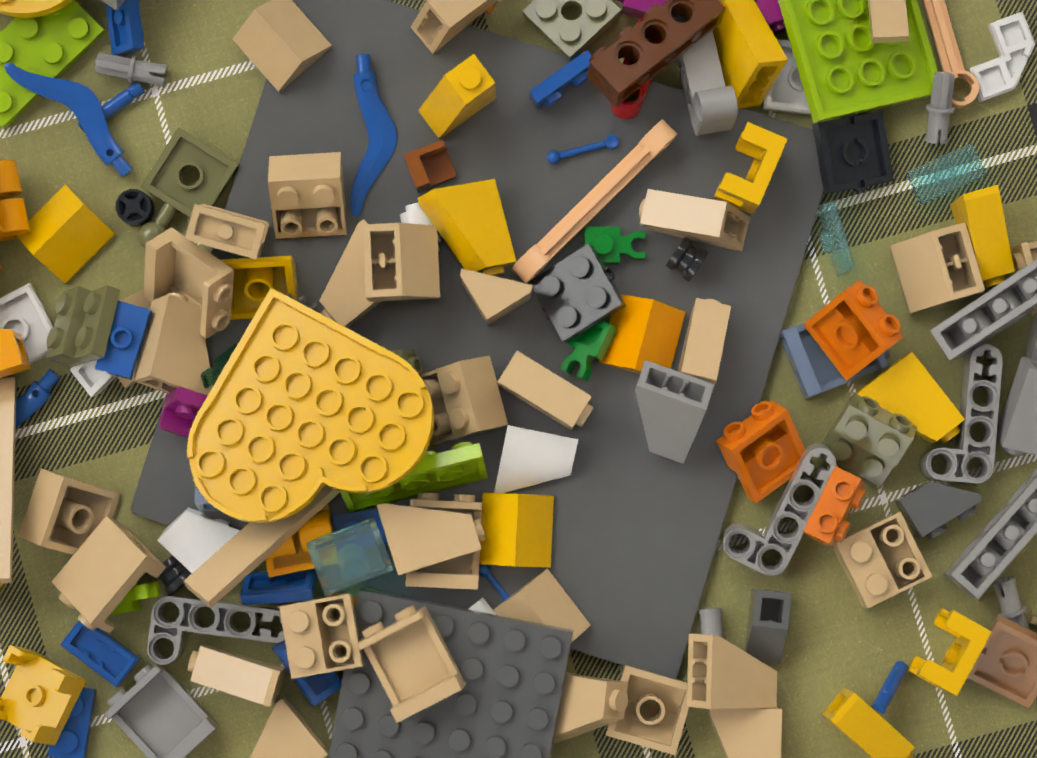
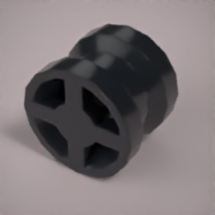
[115,189,155,227]
[666,237,709,282]
[153,555,192,596]

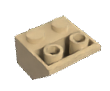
[268,152,347,239]
[890,222,985,314]
[362,223,440,302]
[421,355,508,446]
[833,512,932,608]
[279,593,364,679]

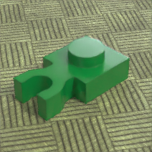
[584,227,645,264]
[560,321,617,382]

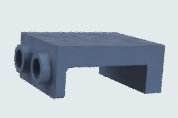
[779,323,890,399]

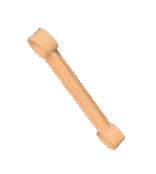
[922,0,979,109]
[511,119,678,284]

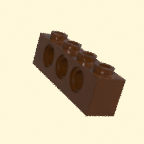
[587,0,725,108]

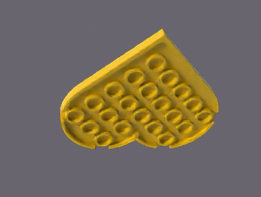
[187,288,434,523]

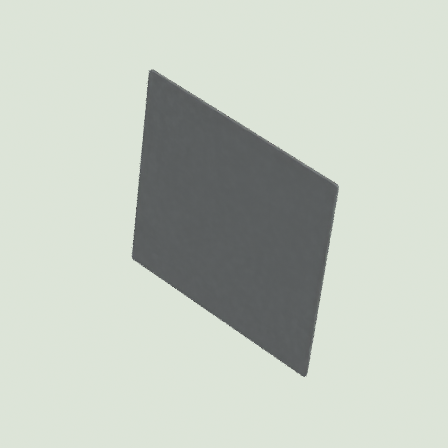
[131,0,823,679]

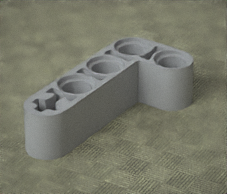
[673,16,738,136]
[920,344,1003,484]
[723,443,836,576]
[147,596,285,665]

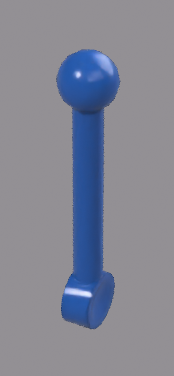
[547,134,619,164]
[479,564,510,601]

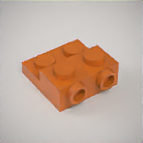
[803,280,904,381]
[716,400,805,504]
[803,466,867,548]

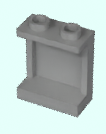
[104,664,219,758]

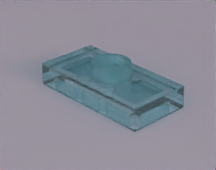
[906,143,987,206]
[817,201,855,276]

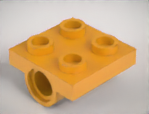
[0,160,30,242]
[265,503,340,577]

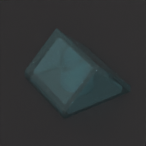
[306,517,397,597]

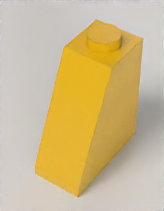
[712,0,788,109]
[418,54,496,140]
[417,179,517,276]
[950,185,1015,288]
[856,352,965,443]
[821,688,915,758]

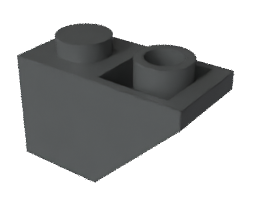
[894,482,983,540]
[745,588,792,664]

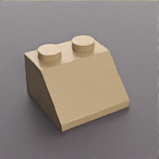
[18,468,121,555]

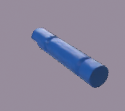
[77,81,145,131]
[871,661,908,714]

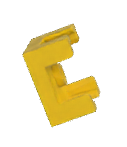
[713,122,788,214]
[907,608,992,696]
[0,645,87,746]

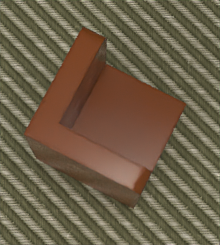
[403,139,456,192]

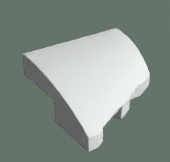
[494,425,578,493]
[157,507,241,573]

